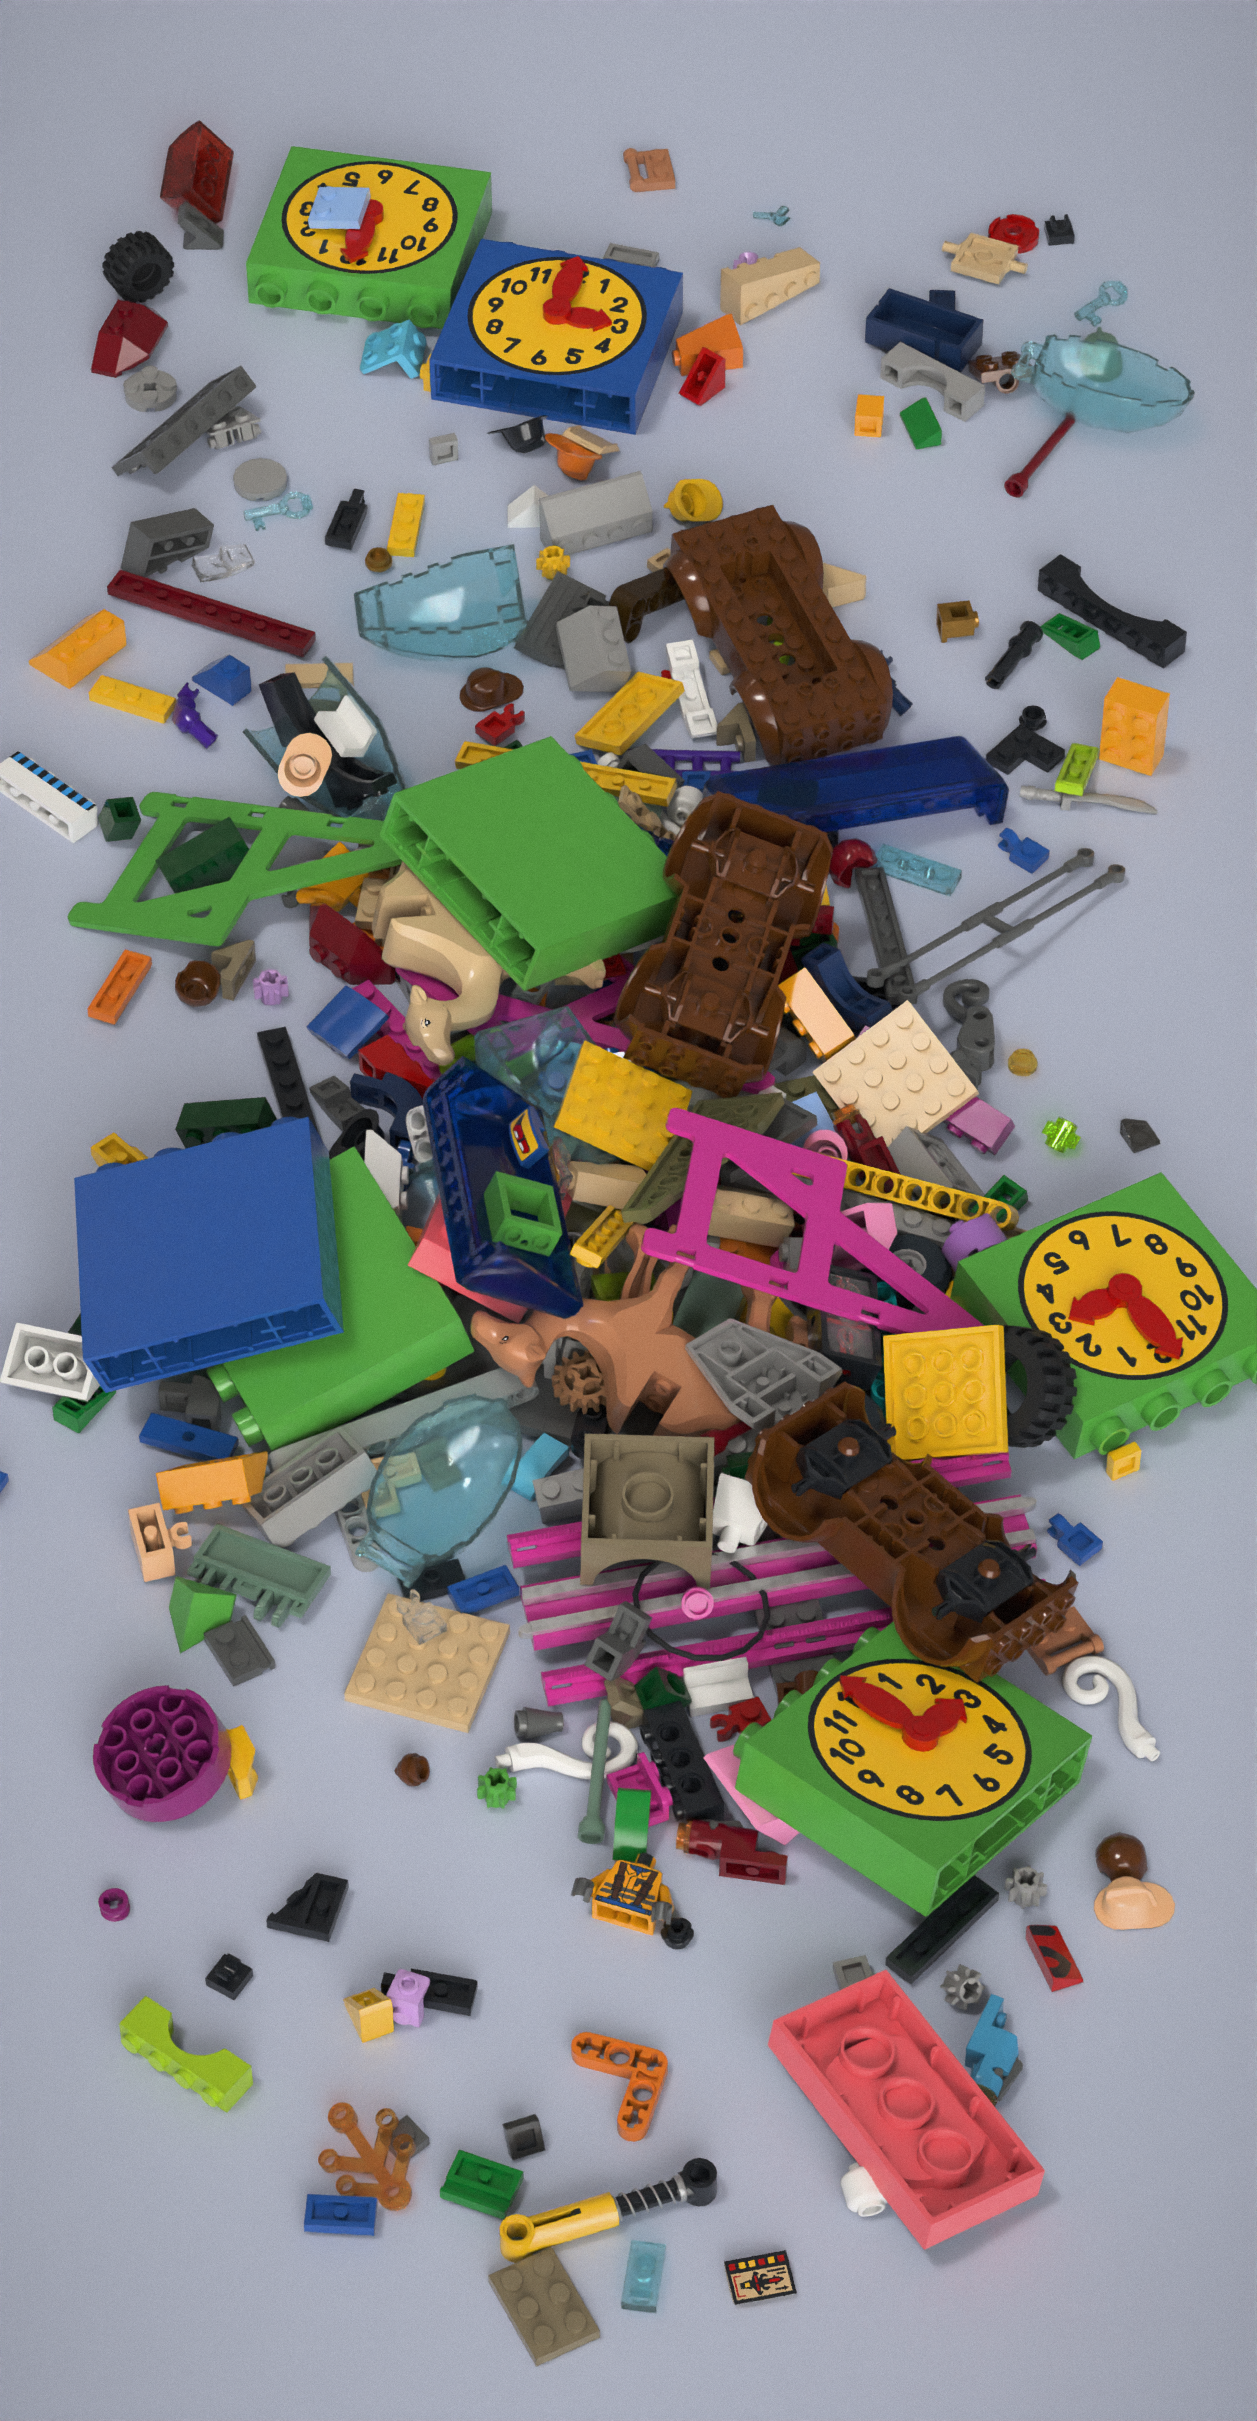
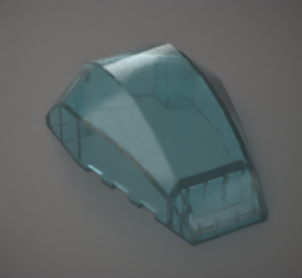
[354,544,529,661]
[474,1006,621,1165]

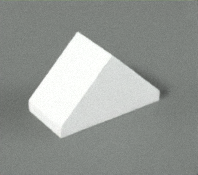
[508,485,549,528]

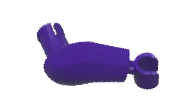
[172,682,218,749]

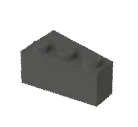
[121,508,214,578]

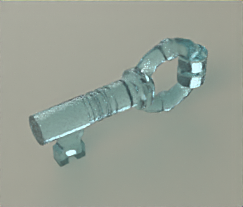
[1074,281,1128,327]
[243,491,313,531]

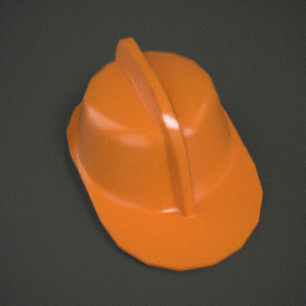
[545,433,602,481]

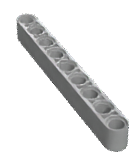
[267,1368,539,1474]

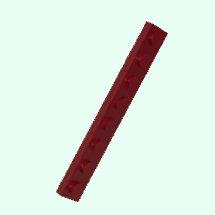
[107,570,316,657]

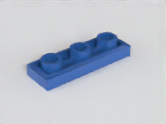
[139,1412,239,1461]

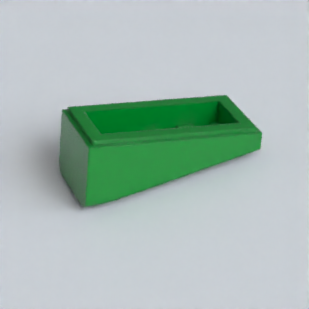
[1040,613,1100,660]
[969,1175,1028,1223]
[52,1386,116,1433]

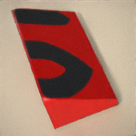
[1025,1925,1083,1992]

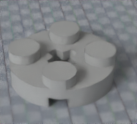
[123,366,177,412]

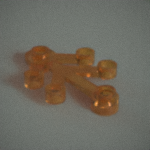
[318,2102,416,2211]

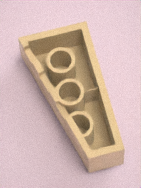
[720,247,820,326]

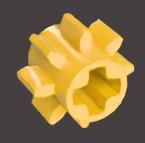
[536,546,570,580]

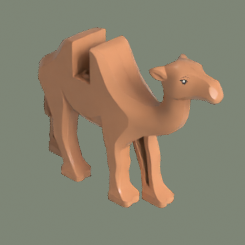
[471,1222,808,1437]

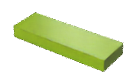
[1054,743,1099,796]

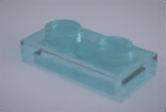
[621,2240,666,2313]

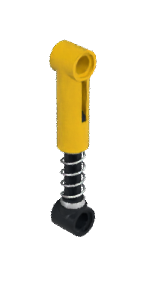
[499,2158,717,2263]

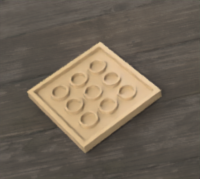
[813,1000,979,1147]
[344,1593,510,1733]

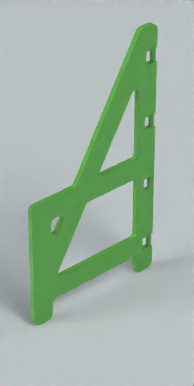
[67,792,402,946]

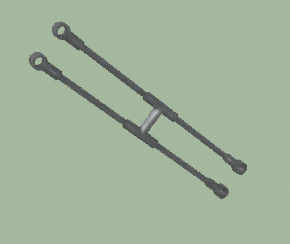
[867,848,1125,1005]

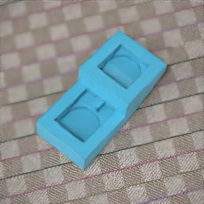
[506,1433,569,1501]

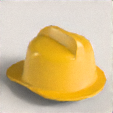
[664,479,723,522]

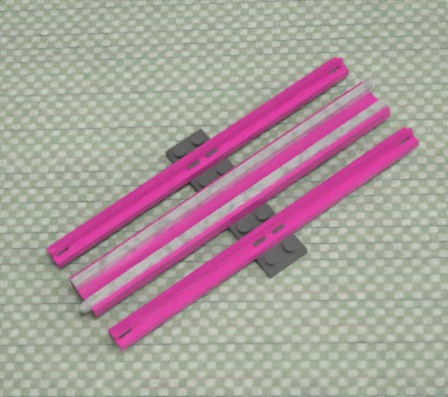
[507,1452,1046,1707]

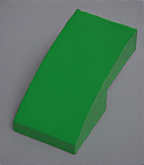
[612,1788,651,1861]

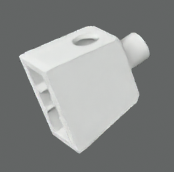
[713,1473,768,1553]

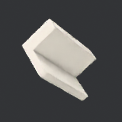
[314,695,377,757]
[683,1657,754,1717]

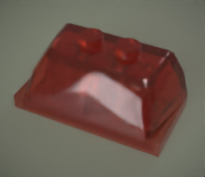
[160,120,234,224]

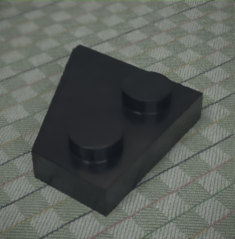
[266,1873,349,1942]

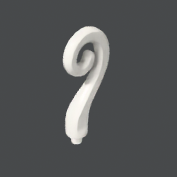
[1062,1656,1160,1761]
[495,1721,638,1780]

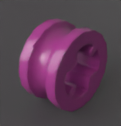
[98,1888,130,1922]

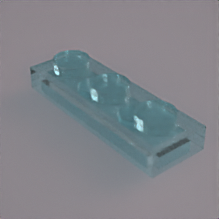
[871,844,962,897]

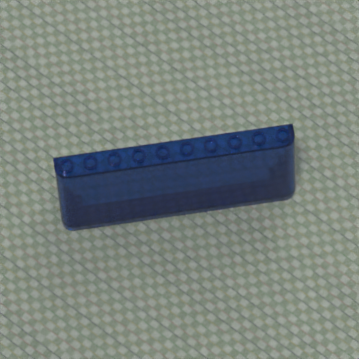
[702,736,1009,832]
[422,1056,584,1319]

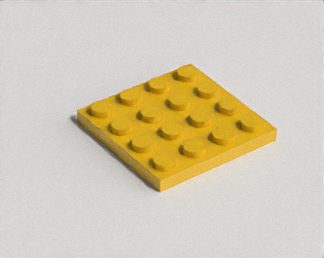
[554,1040,693,1171]
[883,1325,1008,1461]

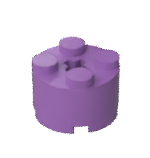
[942,1213,1008,1272]

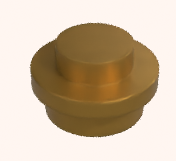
[365,547,392,572]

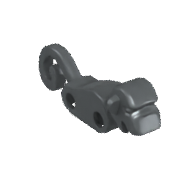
[943,979,995,1090]

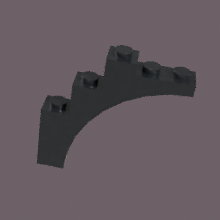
[258,672,397,810]

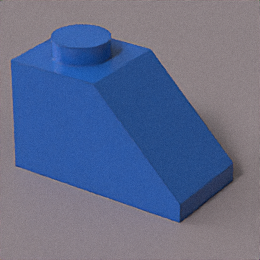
[192,654,252,706]

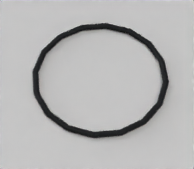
[632,1552,770,1661]

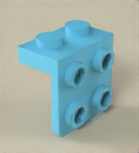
[360,319,427,379]

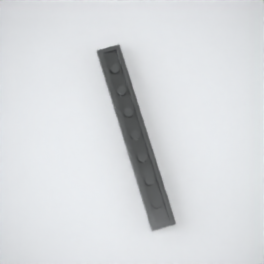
[855,867,918,1005]

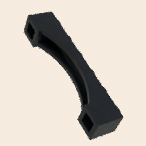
[1038,554,1187,669]

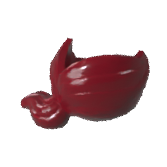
[829,838,878,889]

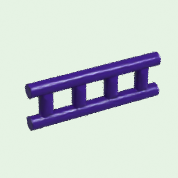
[628,749,740,782]

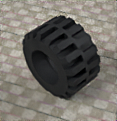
[102,231,174,303]

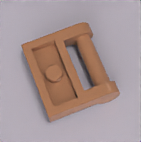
[623,148,675,192]
[1026,1606,1104,1676]

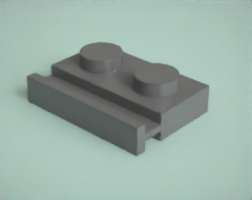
[204,1615,275,1687]

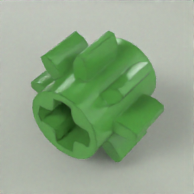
[477,1767,517,1809]

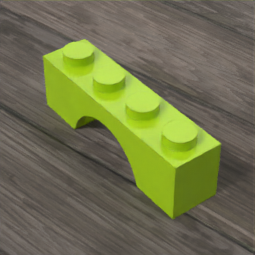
[119,1995,253,2113]

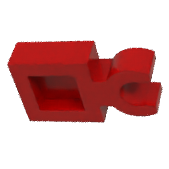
[475,703,525,746]
[710,1696,771,1742]

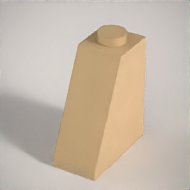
[563,1161,647,1210]

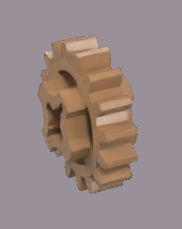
[552,1350,606,1414]

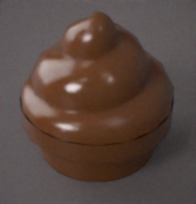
[394,1753,430,1786]

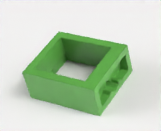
[484,1171,562,1256]

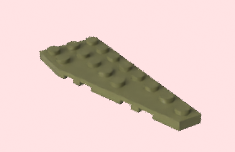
[621,1092,784,1224]

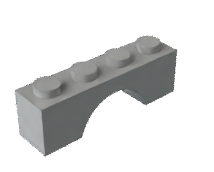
[880,342,985,422]

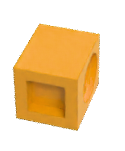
[854,394,884,437]

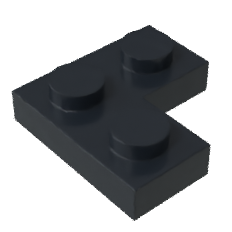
[986,724,1065,775]

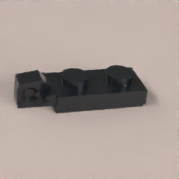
[325,489,367,550]
[381,1968,478,2016]

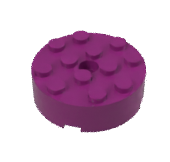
[93,1685,231,1822]

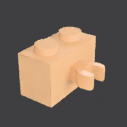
[128,1503,192,1582]

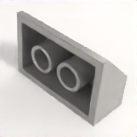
[555,605,631,692]
[888,1126,985,1214]

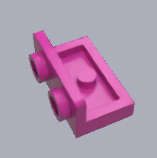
[607,1752,673,1827]

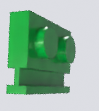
[440,2150,524,2220]

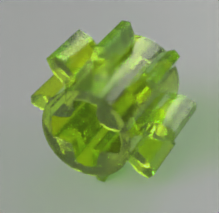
[1041,1116,1081,1153]

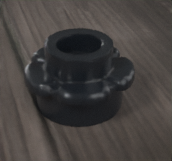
[1019,705,1047,731]
[661,1918,694,1949]

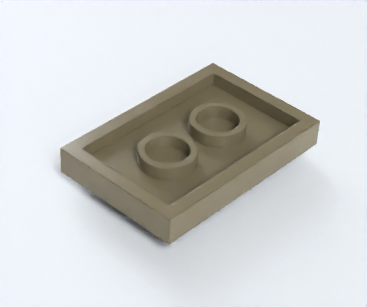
[488,2247,600,2367]

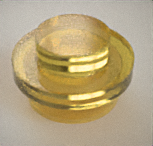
[1008,1049,1038,1076]

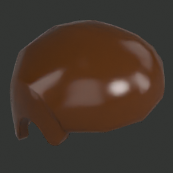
[175,960,220,1007]
[1095,1832,1148,1882]

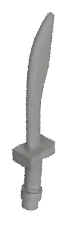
[1019,785,1157,814]

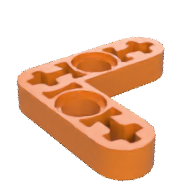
[571,2032,668,2142]

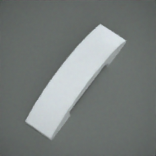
[666,639,717,739]

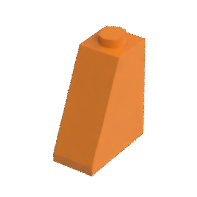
[672,314,743,376]

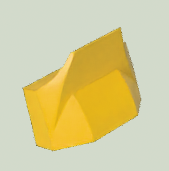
[90,1132,148,1167]
[226,1725,258,1800]

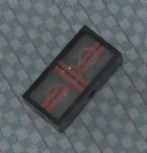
[806,1265,882,1391]

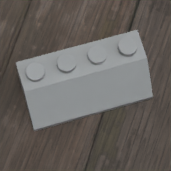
[539,471,653,556]
[241,1426,382,1548]

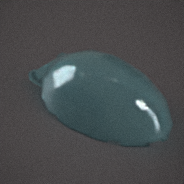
[1011,334,1195,433]
[355,1393,523,1589]

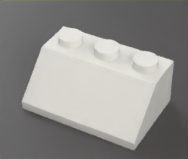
[0,1323,100,1401]

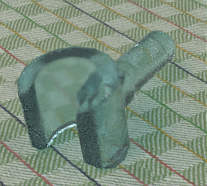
[753,206,791,226]

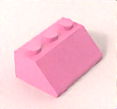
[801,1203,897,1271]
[704,1744,800,1845]

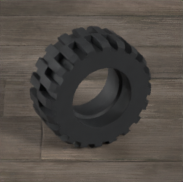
[1002,1325,1077,1448]

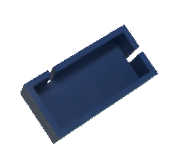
[865,288,984,373]

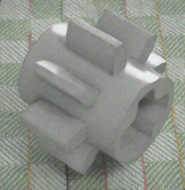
[1005,1865,1047,1909]
[940,1964,985,2010]

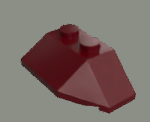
[91,299,168,378]
[309,902,396,985]

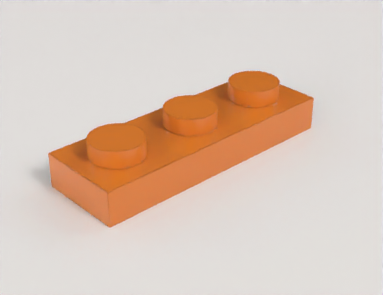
[87,949,152,1025]

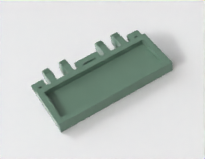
[187,1524,331,1628]

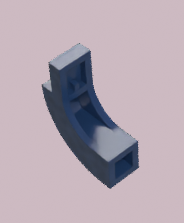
[801,943,893,1030]
[350,1072,424,1152]

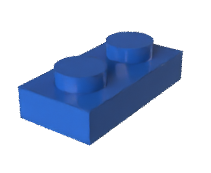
[447,1564,519,1614]
[304,2194,378,2236]

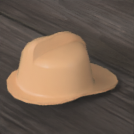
[278,733,332,797]
[1094,1876,1175,1930]

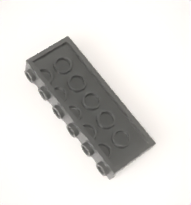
[111,366,256,476]

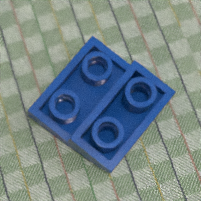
[306,986,389,1060]

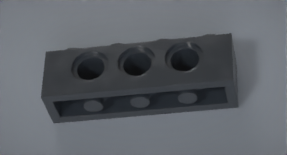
[639,1700,724,1833]

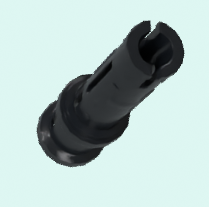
[985,621,1043,689]

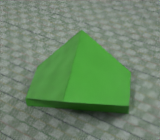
[169,1576,237,1653]

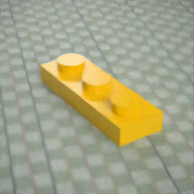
[387,493,425,557]
[89,675,176,724]

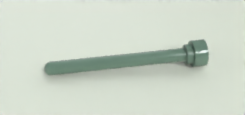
[577,1699,611,1844]

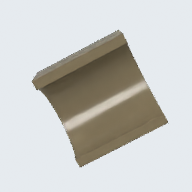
[580,1434,714,1589]

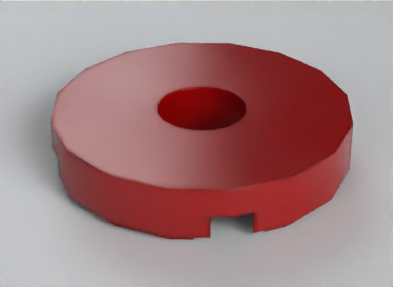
[988,214,1040,254]

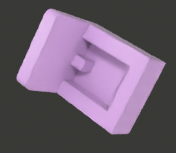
[386,1969,430,2027]

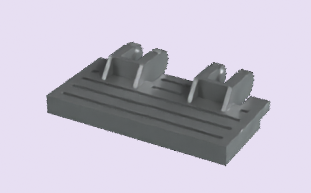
[514,571,609,670]
[719,1098,818,1184]

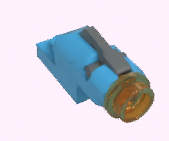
[965,1994,1023,2107]

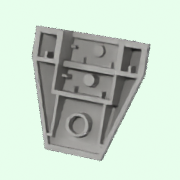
[685,1318,842,1432]

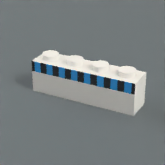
[0,751,98,843]

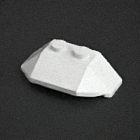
[364,1130,409,1222]

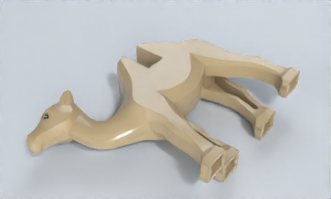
[372,861,606,1065]

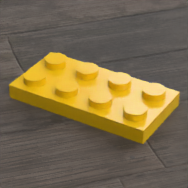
[574,672,685,756]

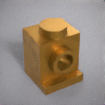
[936,600,979,643]

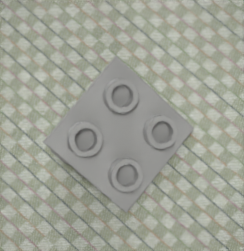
[206,406,261,450]

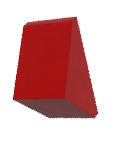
[678,346,726,406]

